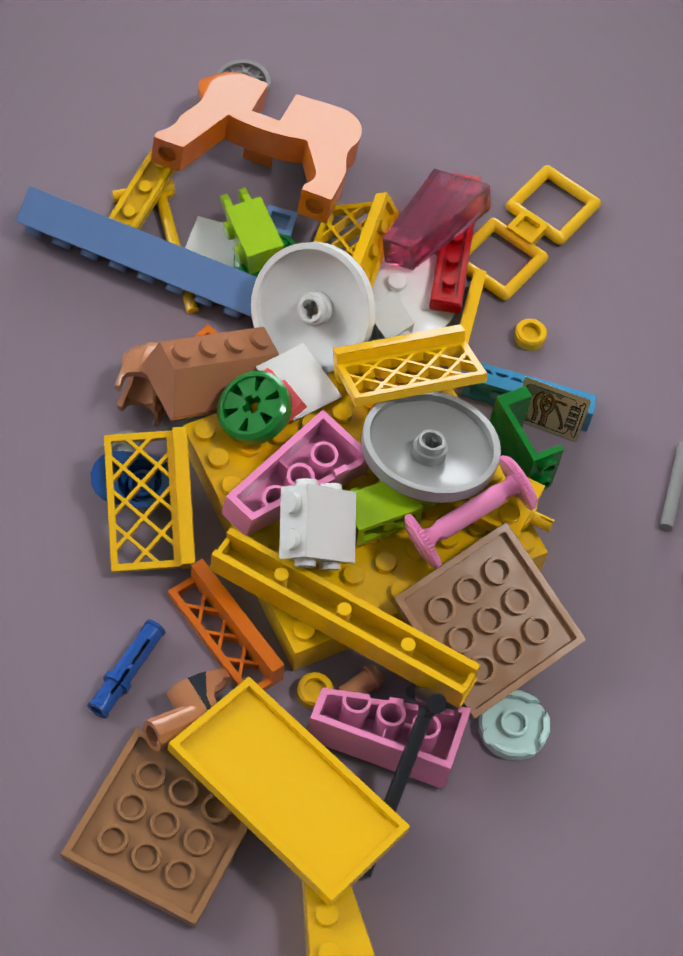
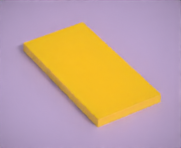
[168,677,410,907]

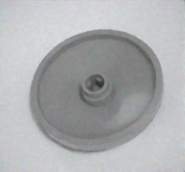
[361,391,501,503]

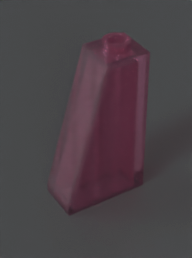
[383,168,491,271]

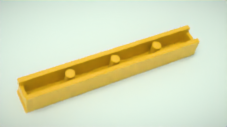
[210,527,480,709]

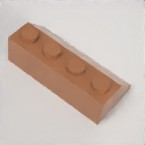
[142,327,279,421]

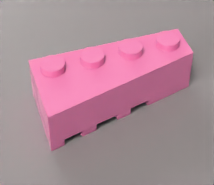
[221,410,369,537]

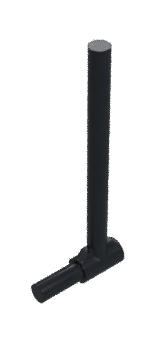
[363,684,447,878]

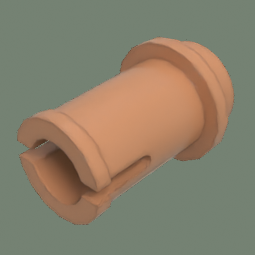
[337,664,385,694]

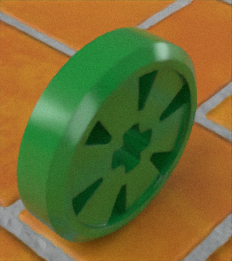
[217,371,292,445]

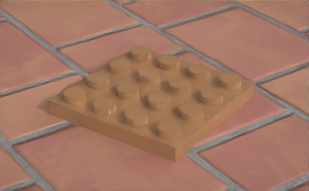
[391,522,586,720]
[60,727,249,928]

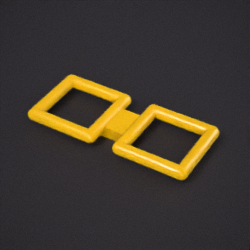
[467,165,601,301]

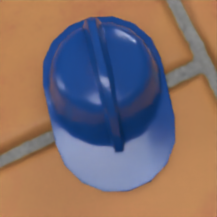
[91,451,170,508]

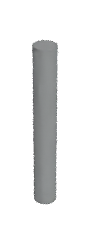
[660,442,683,531]

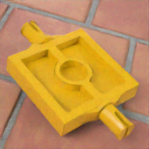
[453,464,555,538]

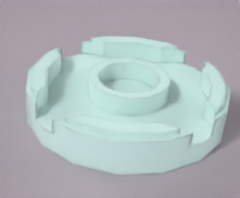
[478,690,550,761]

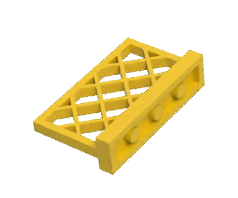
[313,192,400,288]
[333,324,487,407]
[104,426,196,573]

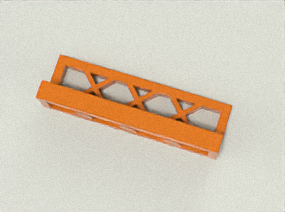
[168,558,284,691]

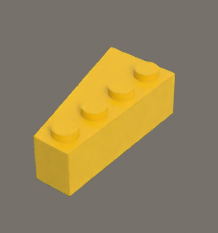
[302,881,375,956]

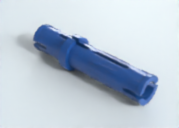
[87,619,166,719]

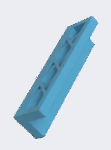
[462,362,597,432]

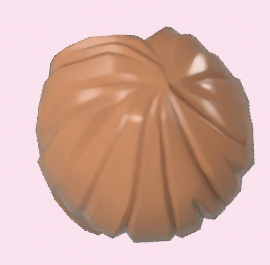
[114,342,166,427]

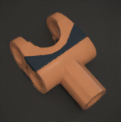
[143,668,232,752]

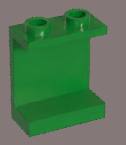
[490,386,564,490]

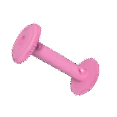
[404,455,537,568]

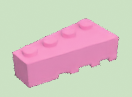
[307,688,472,789]

